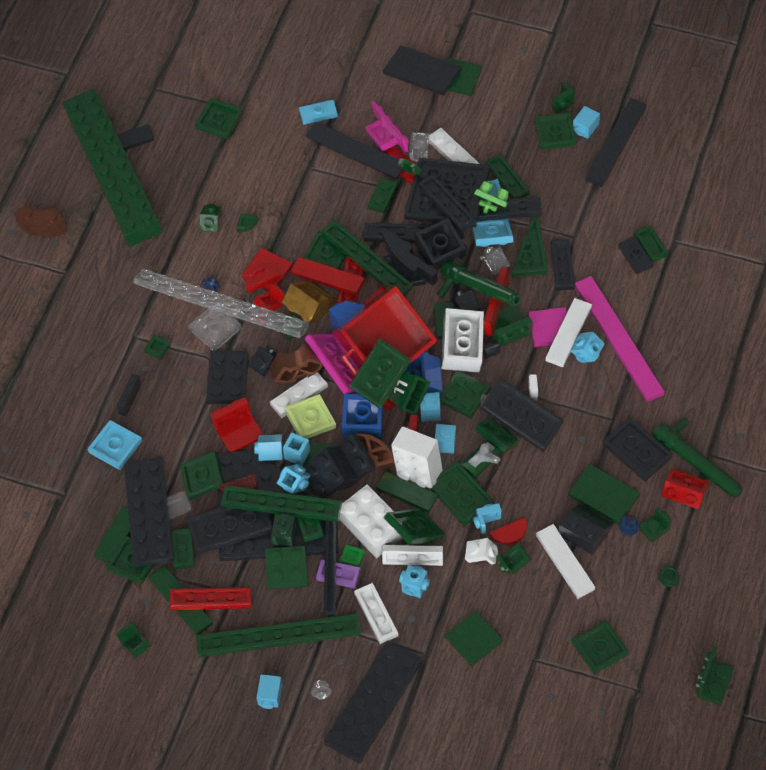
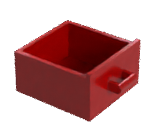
[332,286,438,376]

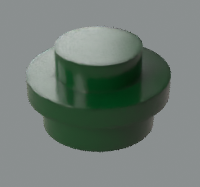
[659,567,679,587]

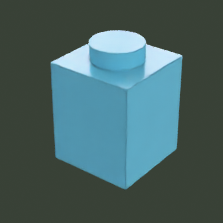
[573,106,600,139]
[420,392,441,422]
[435,424,456,454]
[283,432,311,466]
[255,434,283,461]
[256,675,283,709]

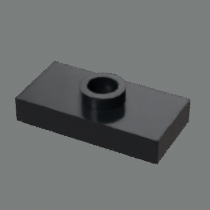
[618,236,653,275]

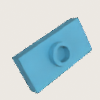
[299,100,338,125]

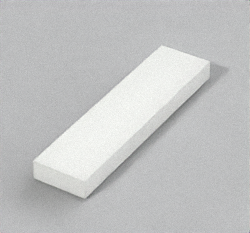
[545,298,592,367]
[536,524,595,599]

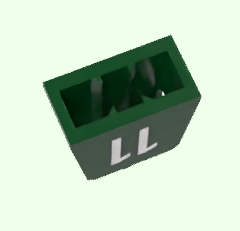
[388,373,431,415]

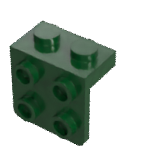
[483,306,533,347]

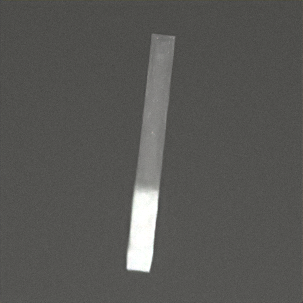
[134,269,309,338]

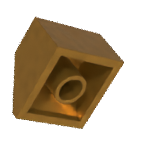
[282,281,338,323]

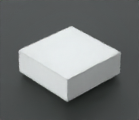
[529,375,538,401]

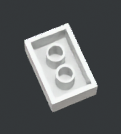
[441,308,484,372]
[391,427,443,489]
[339,485,402,559]

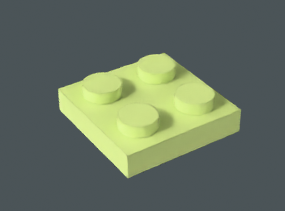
[285,394,336,439]

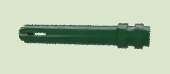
[437,261,521,306]
[653,418,743,498]

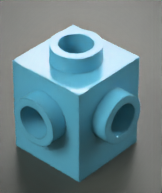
[570,332,604,363]
[277,464,310,494]
[399,565,430,598]

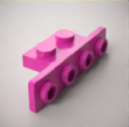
[365,101,409,153]

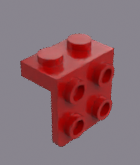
[210,397,263,452]

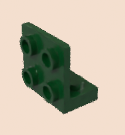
[695,646,734,706]

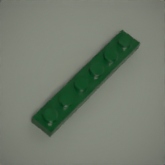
[322,220,413,296]
[221,486,342,522]

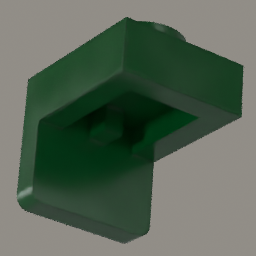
[552,82,575,113]
[200,204,222,232]
[496,543,532,575]
[116,622,151,658]

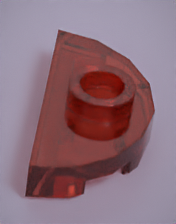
[218,474,257,494]

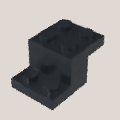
[304,434,376,499]

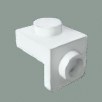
[465,538,498,564]

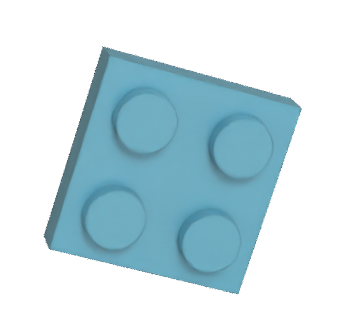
[472,219,513,247]
[88,420,142,470]

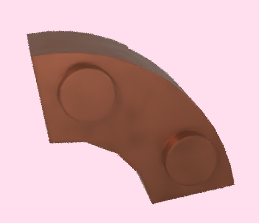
[14,204,67,237]
[269,344,323,383]
[349,434,396,471]

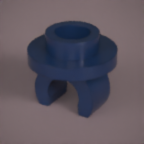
[201,277,221,297]
[619,516,639,536]

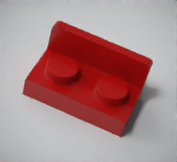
[662,468,710,509]

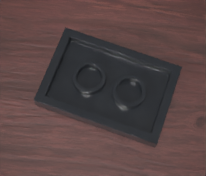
[206,351,249,404]
[603,417,673,482]

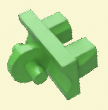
[475,181,509,214]

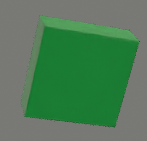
[339,545,365,567]

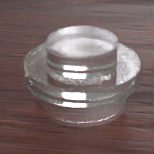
[311,681,332,699]

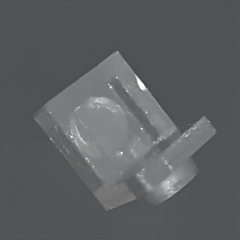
[480,246,511,275]

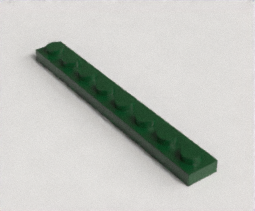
[196,613,360,657]

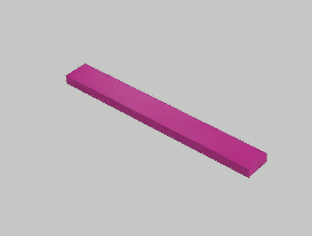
[575,276,664,402]

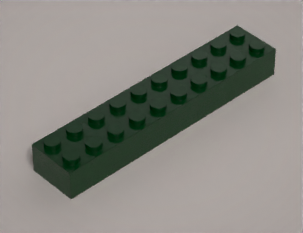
[62,88,162,247]

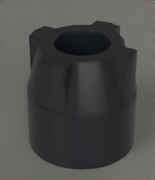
[482,339,501,359]

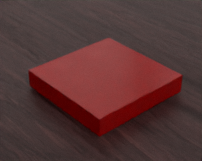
[242,248,293,292]

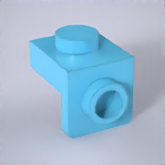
[473,503,501,534]

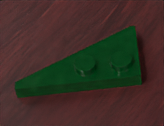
[512,216,548,278]

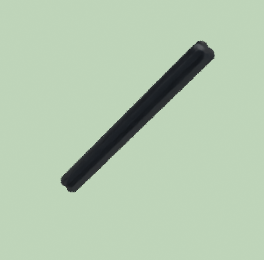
[324,520,336,615]

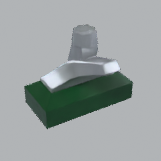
[461,439,502,479]

